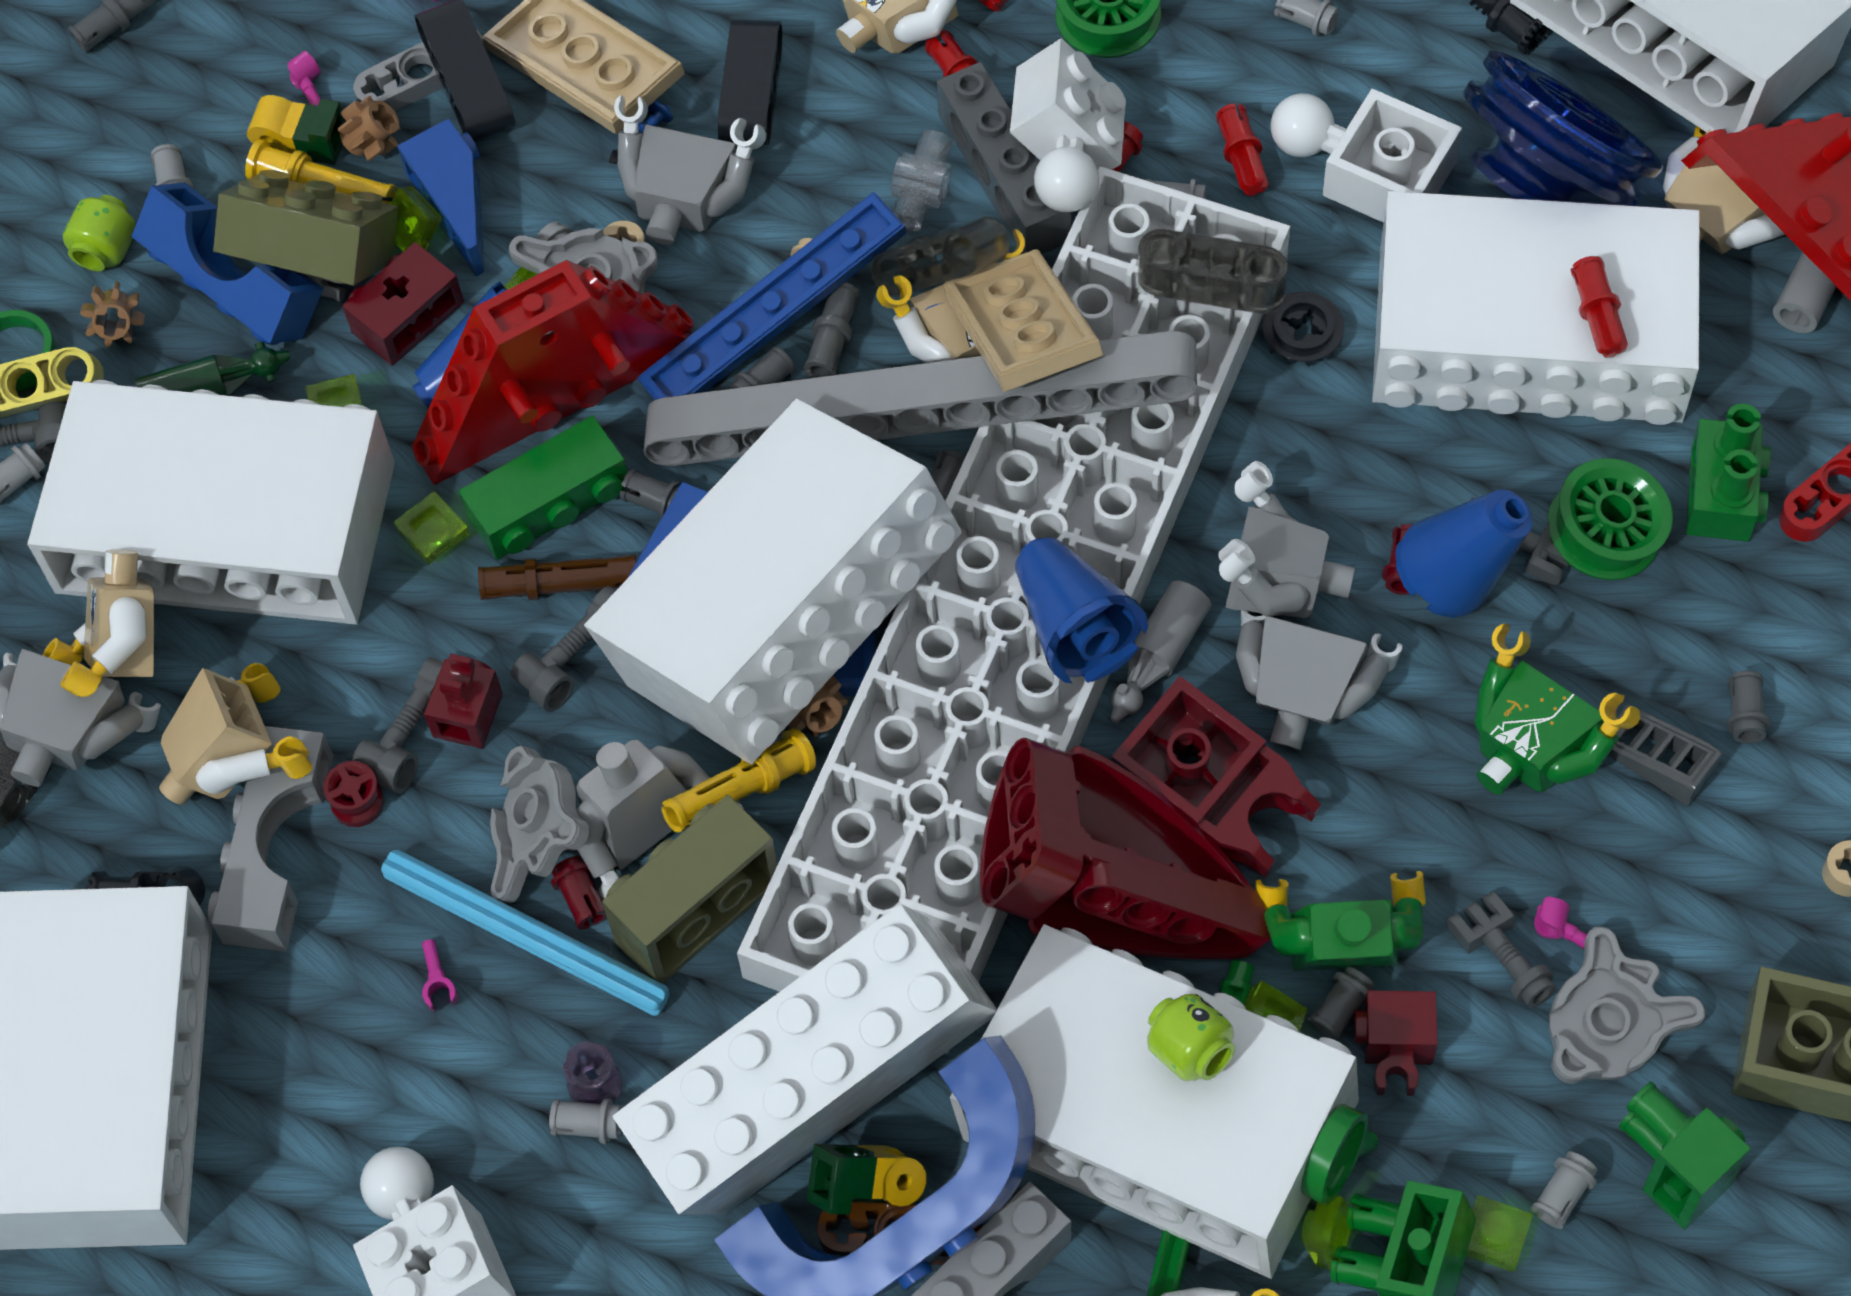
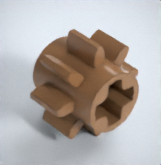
[338,96,400,161]
[80,281,145,348]
[788,676,848,737]

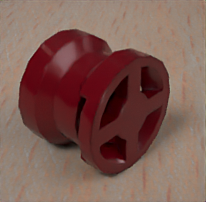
[323,761,385,827]

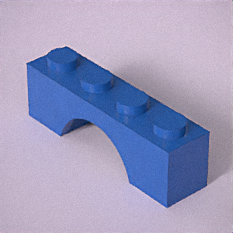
[131,182,324,345]

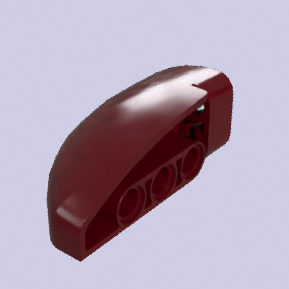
[980,738,1270,959]

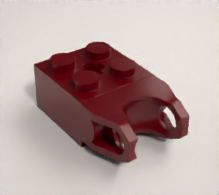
[1111,676,1321,878]

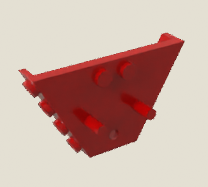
[1681,113,1851,301]
[411,260,694,485]

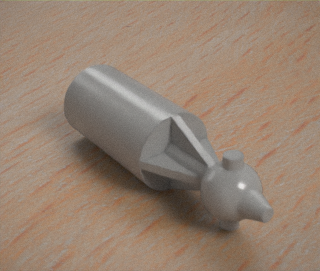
[1773,252,1836,333]
[1111,581,1212,723]

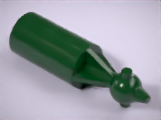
[135,342,291,396]

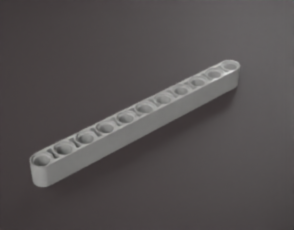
[644,331,1197,466]

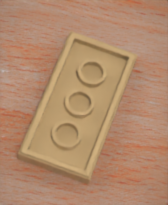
[482,0,685,135]
[943,249,1103,392]

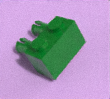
[1685,403,1771,542]
[1618,1081,1751,1231]
[1330,1180,1477,1296]

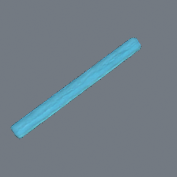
[381,850,670,1016]

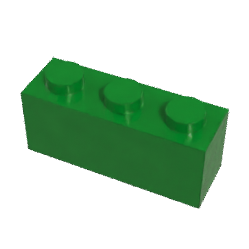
[458,415,627,561]

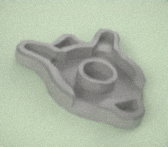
[509,228,658,335]
[490,746,589,904]
[1549,927,1705,1084]

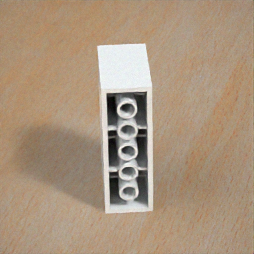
[1510,0,1851,133]
[1372,191,1700,425]
[27,380,395,625]
[584,398,962,765]
[0,886,212,1250]
[612,903,997,1215]
[950,924,1359,1279]

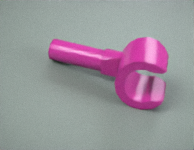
[288,51,321,106]
[1534,897,1587,949]
[422,939,459,1012]

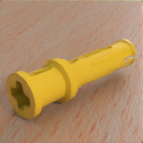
[245,139,397,205]
[661,728,816,833]

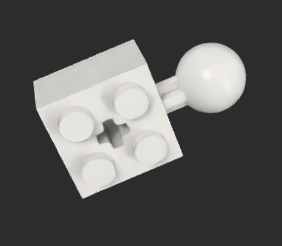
[1010,38,1126,212]
[1270,89,1462,223]
[353,1147,516,1296]

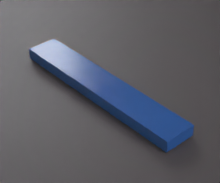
[637,191,907,400]

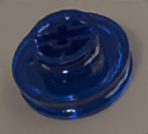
[1463,51,1663,206]

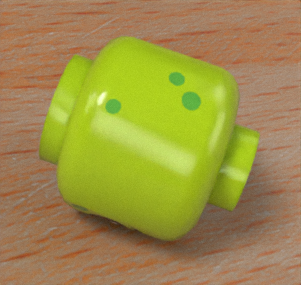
[62,195,136,271]
[1147,994,1235,1081]

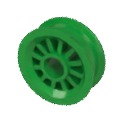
[1055,0,1161,58]
[1547,458,1673,580]

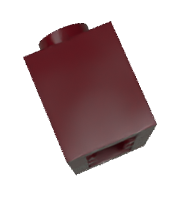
[342,242,464,366]

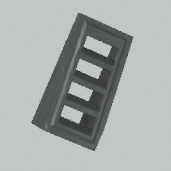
[1608,704,1723,807]

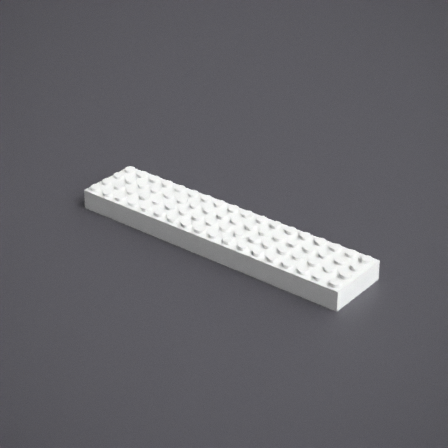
[737,166,1290,1054]

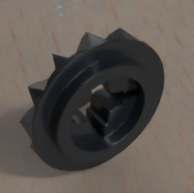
[1262,292,1344,367]

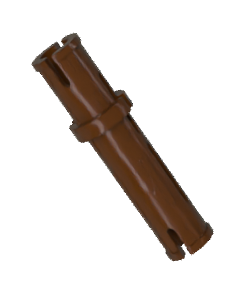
[478,554,637,600]

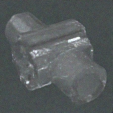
[891,130,953,231]

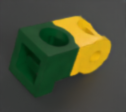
[247,95,346,165]
[807,1144,926,1214]

